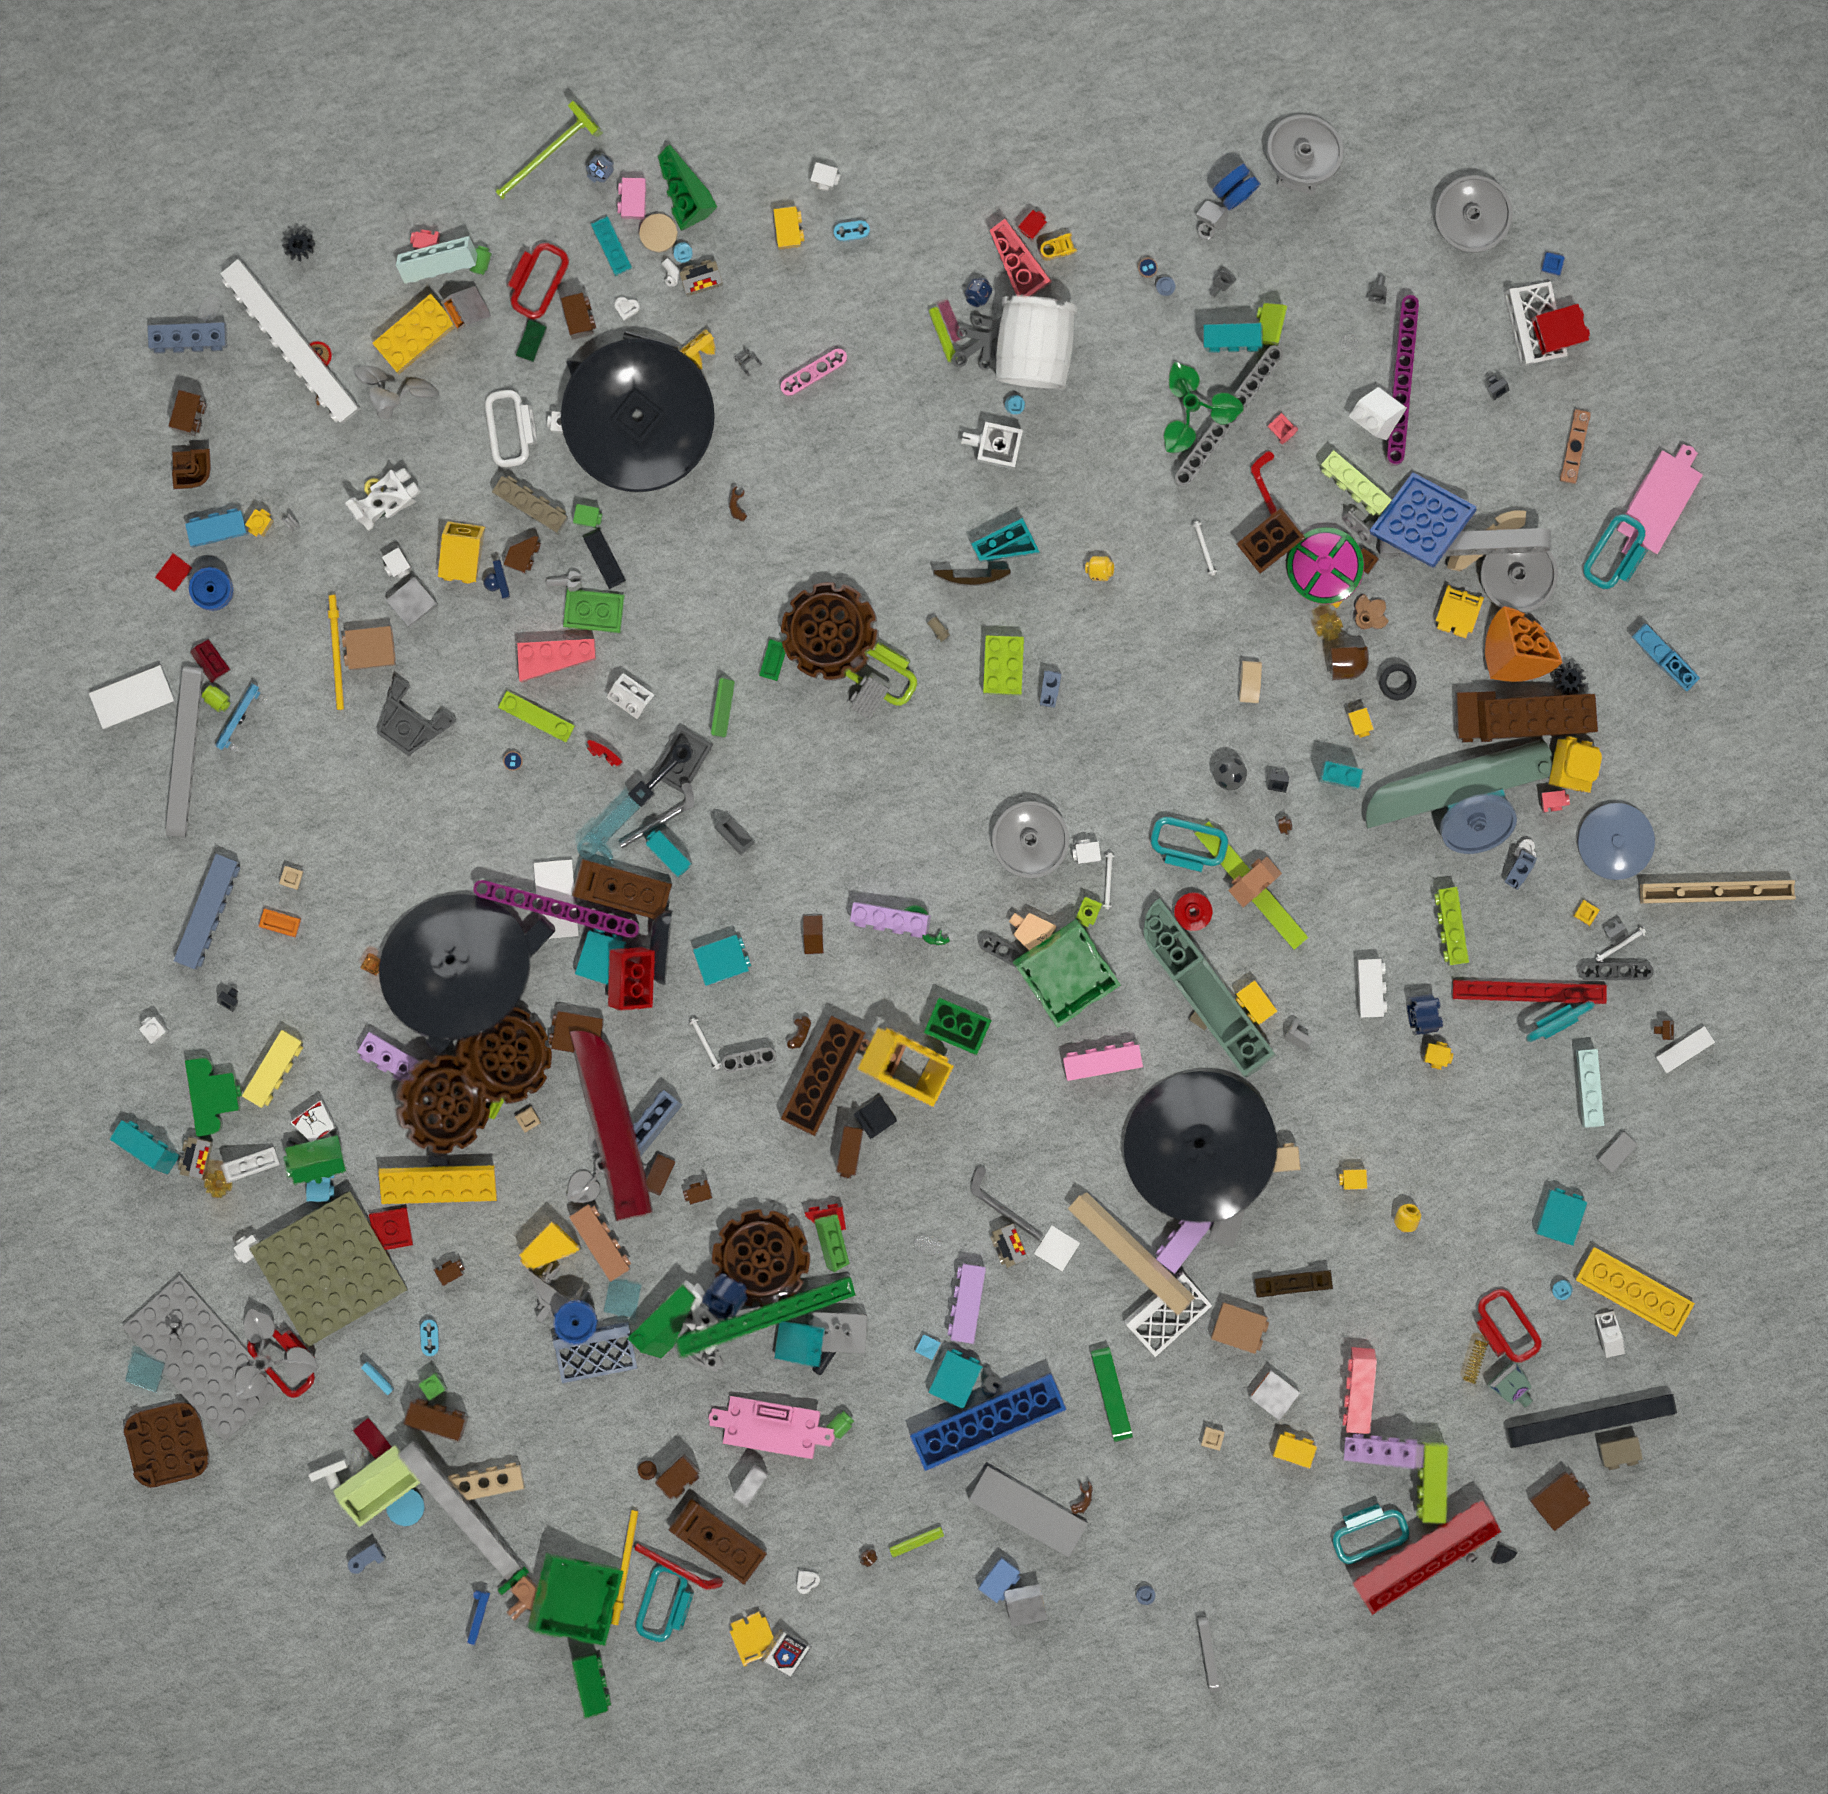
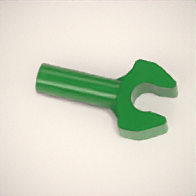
[498,1566,529,1595]

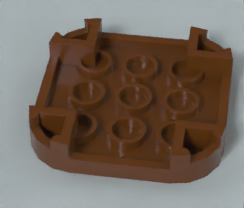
[123,1402,210,1488]

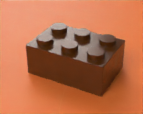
[1236,508,1306,574]
[404,1398,469,1442]

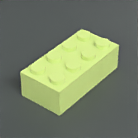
[333,1445,420,1527]

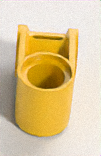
[1039,233,1077,261]

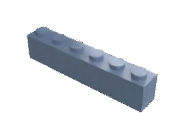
[174,854,241,970]

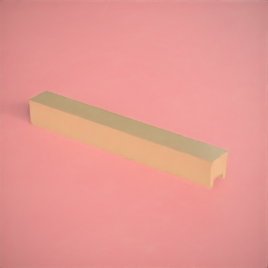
[1640,880,1795,904]
[1068,1192,1195,1316]

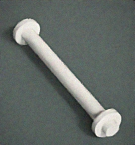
[1192,521,1217,576]
[1102,853,1115,910]
[1596,927,1646,963]
[689,1018,721,1070]

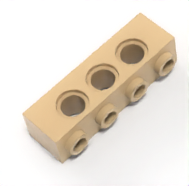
[448,1462,525,1500]

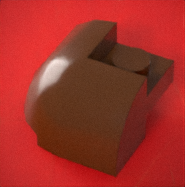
[172,449,211,490]

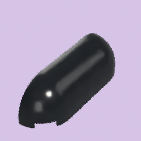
[650,910,673,985]

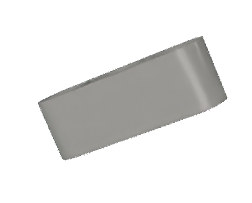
[722,1047,777,1072]

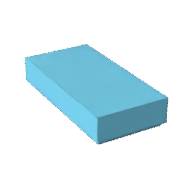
[361,1362,394,1395]

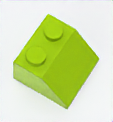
[1256,303,1287,346]

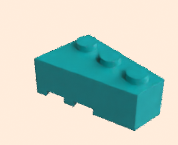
[1204,323,1263,353]
[971,518,1040,563]
[109,1120,180,1175]

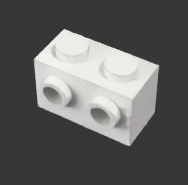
[606,673,654,719]

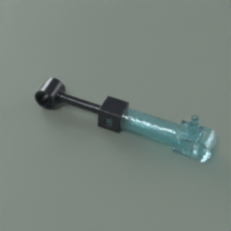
[577,744,693,860]

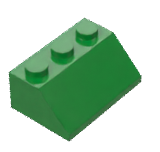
[572,1653,612,1719]

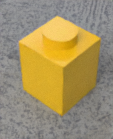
[1347,708,1374,738]
[1339,1169,1367,1190]

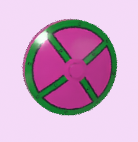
[1287,527,1364,604]

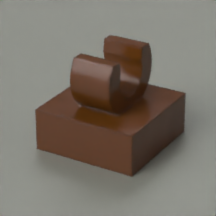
[1654,1021,1674,1040]

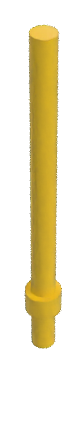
[328,595,344,710]
[611,1510,639,1625]

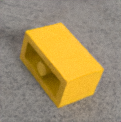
[773,206,804,250]
[1235,980,1277,1025]
[1272,1431,1317,1469]

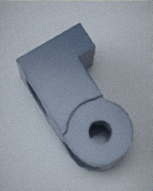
[1040,670,1062,708]
[1504,850,1537,890]
[348,1542,386,1574]

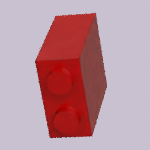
[1531,304,1590,355]

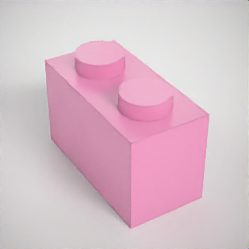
[618,178,646,219]

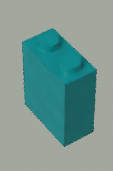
[1319,761,1364,790]
[646,831,693,878]
[575,928,626,985]
[693,935,751,986]
[1535,1187,1588,1246]
[774,1321,825,1367]
[928,1348,982,1409]

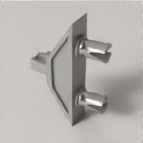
[528,1262,591,1323]

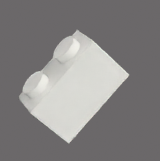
[1349,387,1407,440]

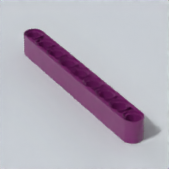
[1386,295,1419,466]
[473,880,640,938]

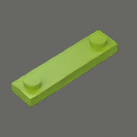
[498,691,575,743]

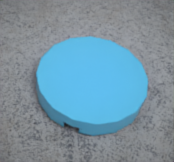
[386,1489,425,1526]

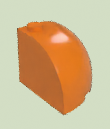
[1485,606,1563,682]

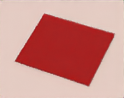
[155,553,192,592]

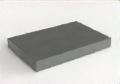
[651,726,713,794]

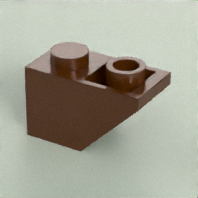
[503,536,541,574]

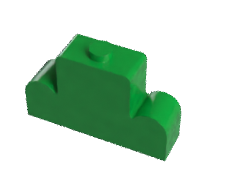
[185,1058,242,1137]

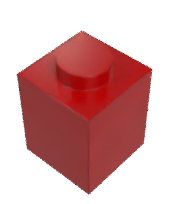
[1018,210,1047,242]

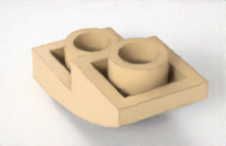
[1239,661,1262,703]

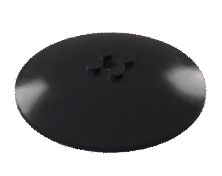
[561,338,715,493]
[379,894,531,1040]
[1124,1071,1278,1223]

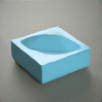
[915,1334,941,1360]

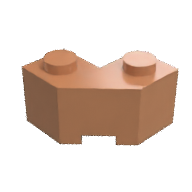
[1228,857,1282,907]

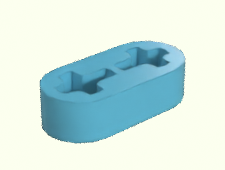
[834,221,870,242]
[420,1319,439,1356]

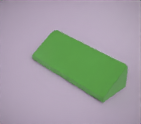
[711,678,735,737]
[815,1215,850,1272]

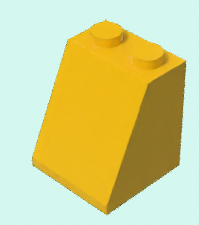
[438,521,485,584]
[519,1221,581,1269]

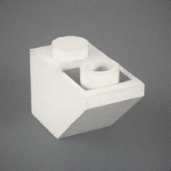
[1595,1311,1625,1358]

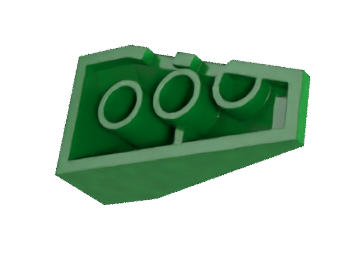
[658,145,717,230]
[627,1284,696,1359]

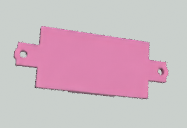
[1616,444,1703,555]
[708,1396,835,1459]

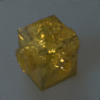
[1314,612,1343,642]
[204,1170,233,1198]

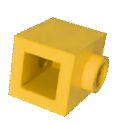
[245,509,274,537]
[1423,1041,1454,1070]

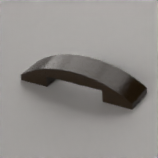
[934,569,1011,586]
[1254,1270,1333,1298]

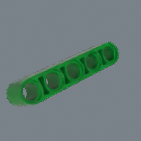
[1091,1347,1133,1442]

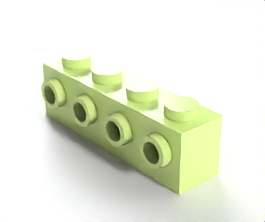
[1320,450,1392,516]

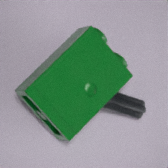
[283,1135,346,1185]

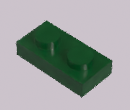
[515,320,547,363]

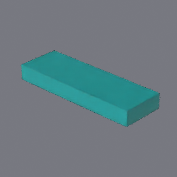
[591,216,633,277]

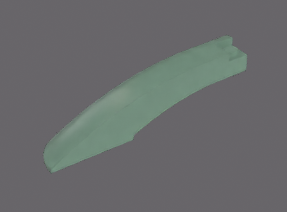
[1365,739,1552,829]
[1144,898,1276,1077]

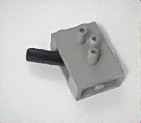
[809,1311,867,1376]

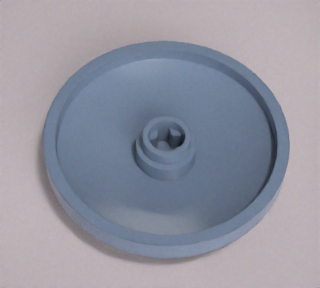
[1440,795,1517,854]
[1577,803,1655,880]

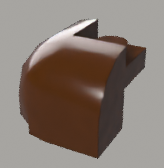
[1330,647,1369,681]

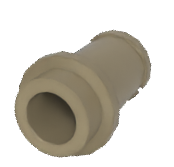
[927,616,950,642]

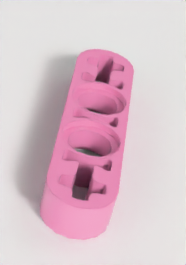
[781,349,847,396]

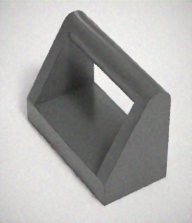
[714,815,755,856]

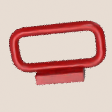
[507,243,569,319]
[1477,1289,1542,1363]
[247,1329,315,1398]

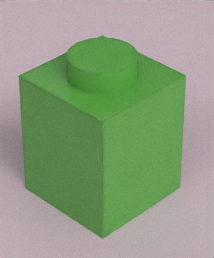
[573,504,603,529]
[419,1372,447,1400]

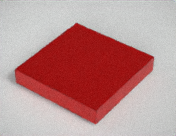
[369,1207,414,1250]

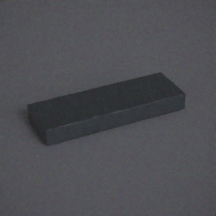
[583,530,626,590]

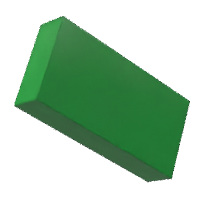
[759,639,786,682]

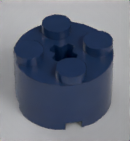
[1407,994,1443,1035]
[702,1274,747,1320]

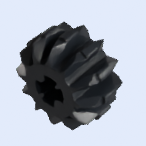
[282,228,315,262]
[1553,662,1586,695]

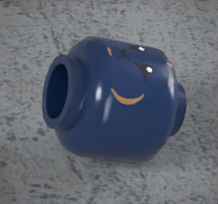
[964,278,992,307]

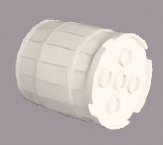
[995,296,1078,389]

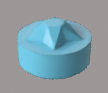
[673,242,693,263]
[1005,395,1025,415]
[1552,1280,1573,1300]

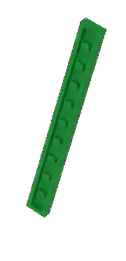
[674,1276,856,1358]

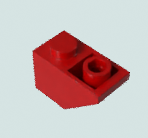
[805,1203,846,1230]

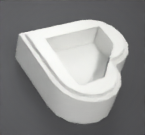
[615,297,640,321]
[1513,839,1536,858]
[797,1570,820,1594]

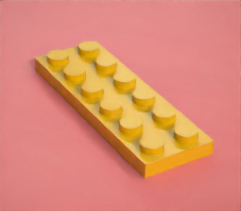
[379,1165,497,1204]
[1575,1247,1695,1337]

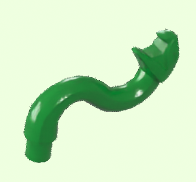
[905,905,950,946]

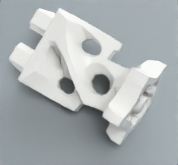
[345,468,421,531]
[667,1280,725,1355]

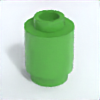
[469,246,492,275]
[826,1411,854,1439]

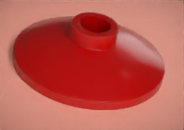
[1174,893,1213,931]

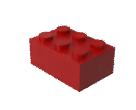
[608,947,655,1011]

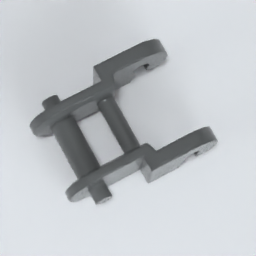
[734,348,762,377]

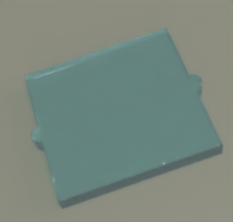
[604,1280,642,1318]
[125,1352,165,1393]

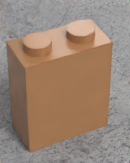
[342,626,396,670]
[1211,1302,1269,1354]

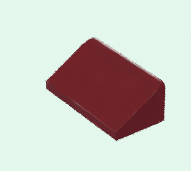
[190,639,230,683]
[353,1417,392,1459]

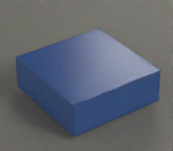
[1541,252,1565,276]

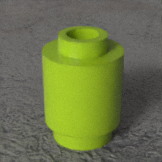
[201,685,231,713]

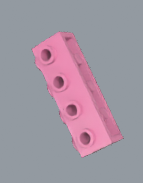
[1063,1041,1143,1081]

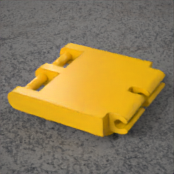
[1435,585,1484,639]
[730,1612,776,1667]

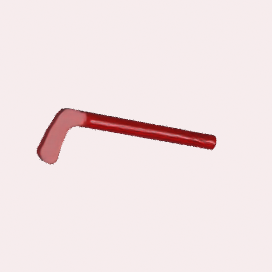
[1250,451,1277,515]
[634,1544,724,1590]

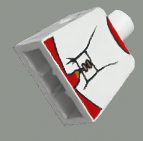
[291,1100,336,1142]

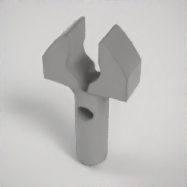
[546,571,583,592]

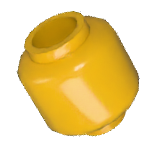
[1085,556,1114,581]
[1394,1204,1422,1232]

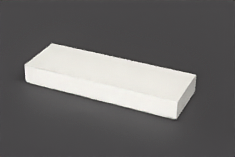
[1656,1026,1715,1074]
[221,1147,280,1183]

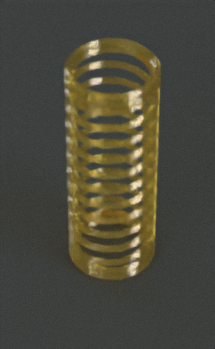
[1462,1340,1489,1384]

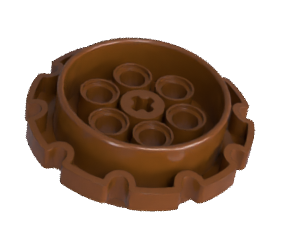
[781,582,879,681]
[456,1007,552,1104]
[395,1055,490,1154]
[712,1209,810,1307]

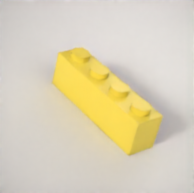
[242,1030,304,1108]

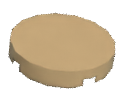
[639,214,678,253]

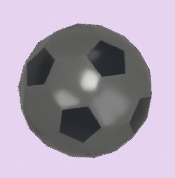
[1213,756,1247,790]

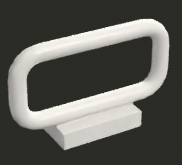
[485,390,538,467]

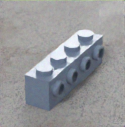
[148,322,227,354]
[633,1090,683,1156]

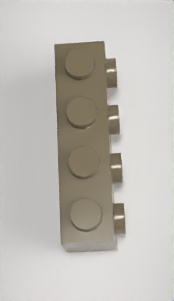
[492,476,568,534]

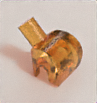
[360,953,380,976]

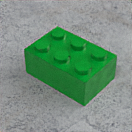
[924,998,992,1055]

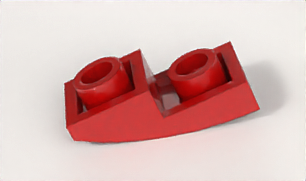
[587,740,623,767]

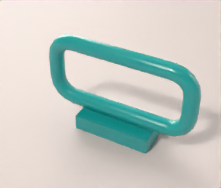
[1583,514,1648,589]
[1151,817,1228,872]
[1525,1001,1595,1042]
[1332,1503,1410,1564]
[635,1565,694,1642]

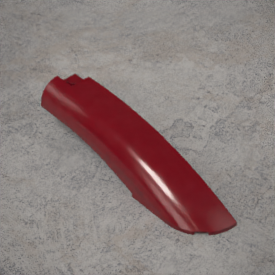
[569,1031,653,1221]

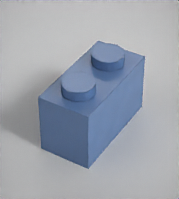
[978,1557,1020,1603]

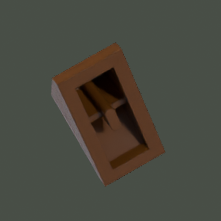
[803,915,824,954]

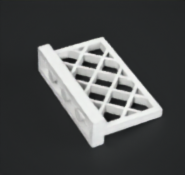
[1504,281,1568,367]
[1123,1270,1212,1357]

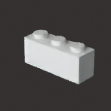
[1357,959,1387,1018]

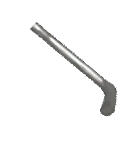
[618,781,694,849]
[971,1167,1043,1241]

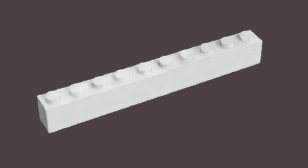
[220,259,360,423]

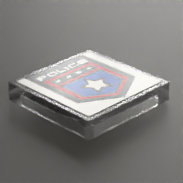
[760,1628,812,1679]

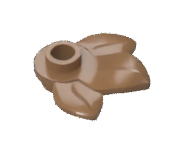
[1355,595,1389,629]

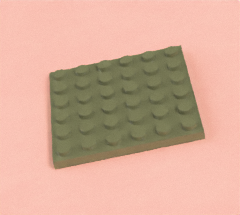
[249,1190,408,1348]

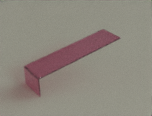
[937,300,963,343]

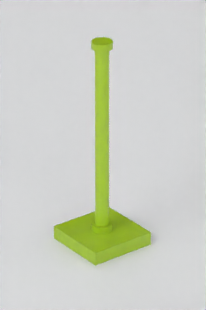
[495,101,603,199]

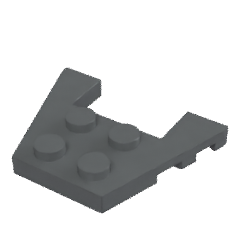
[377,677,457,756]

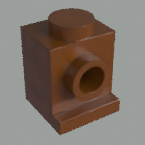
[683,1179,713,1205]
[434,1259,465,1286]

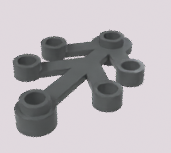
[951,316,1002,370]

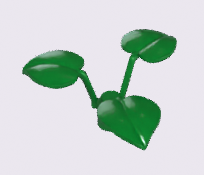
[1164,362,1244,453]

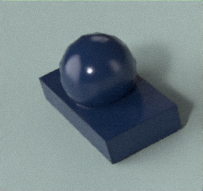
[483,560,511,600]

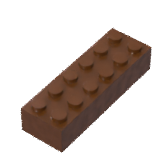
[1478,694,1598,740]
[780,1016,866,1136]

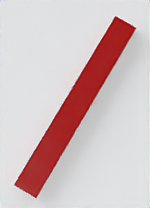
[1452,980,1607,1004]

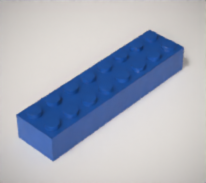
[910,1373,1067,1471]

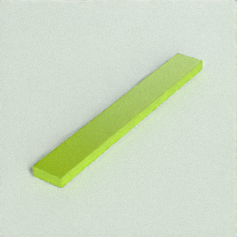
[1194,821,1309,950]

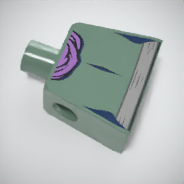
[1486,1361,1533,1408]

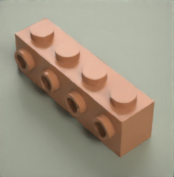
[569,1204,631,1282]

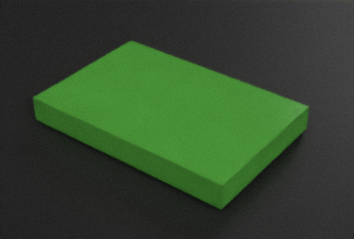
[563,589,625,633]

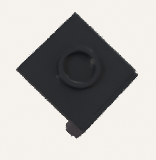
[854,1096,897,1139]

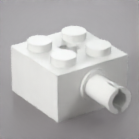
[961,422,1023,469]

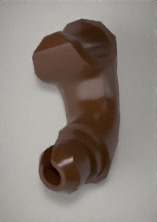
[729,487,747,522]
[787,1016,811,1049]
[1071,1481,1093,1514]

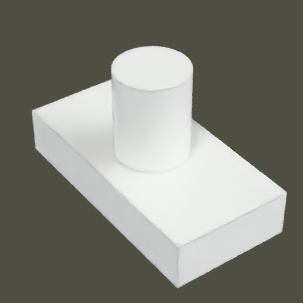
[309,1459,349,1489]

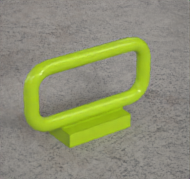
[846,642,917,706]

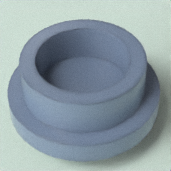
[1156,277,1175,296]
[1136,1586,1155,1605]

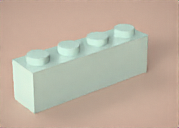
[396,236,478,284]
[1576,1049,1604,1127]

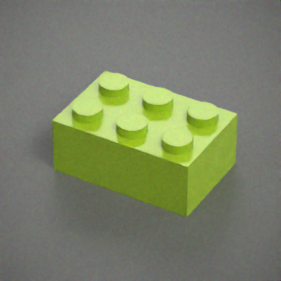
[983,635,1024,696]

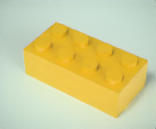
[372,294,455,375]

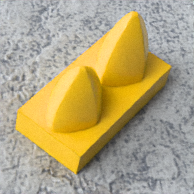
[680,329,715,370]

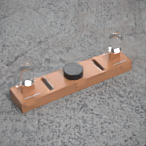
[1560,410,1591,484]

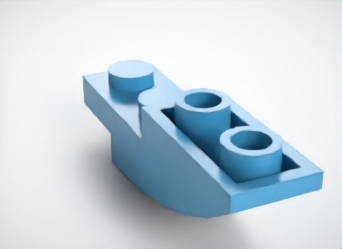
[1632,624,1700,692]

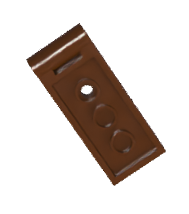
[571,859,673,919]
[668,1498,767,1585]

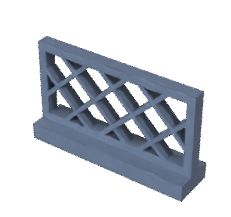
[553,1322,638,1383]

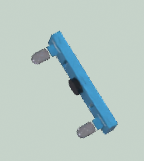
[215,683,271,754]

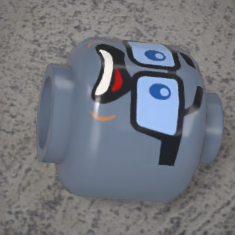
[586,154,614,183]

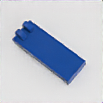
[467,1590,490,1645]

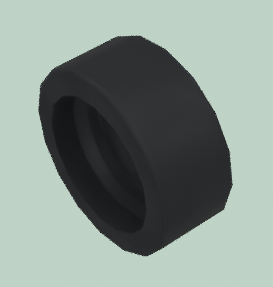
[1379,664,1417,701]

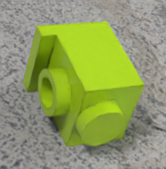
[1076,897,1102,927]

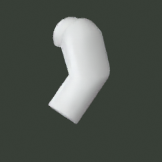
[661,258,680,287]

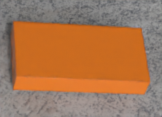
[259,908,301,938]

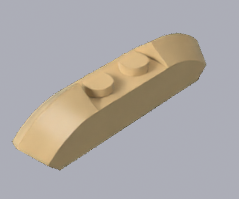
[1447,510,1526,571]

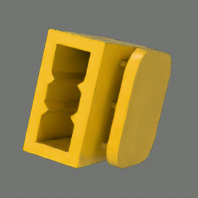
[1549,736,1602,793]

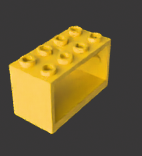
[857,1027,954,1107]

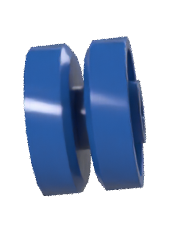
[1212,163,1261,211]
[189,567,234,611]
[554,1300,598,1344]

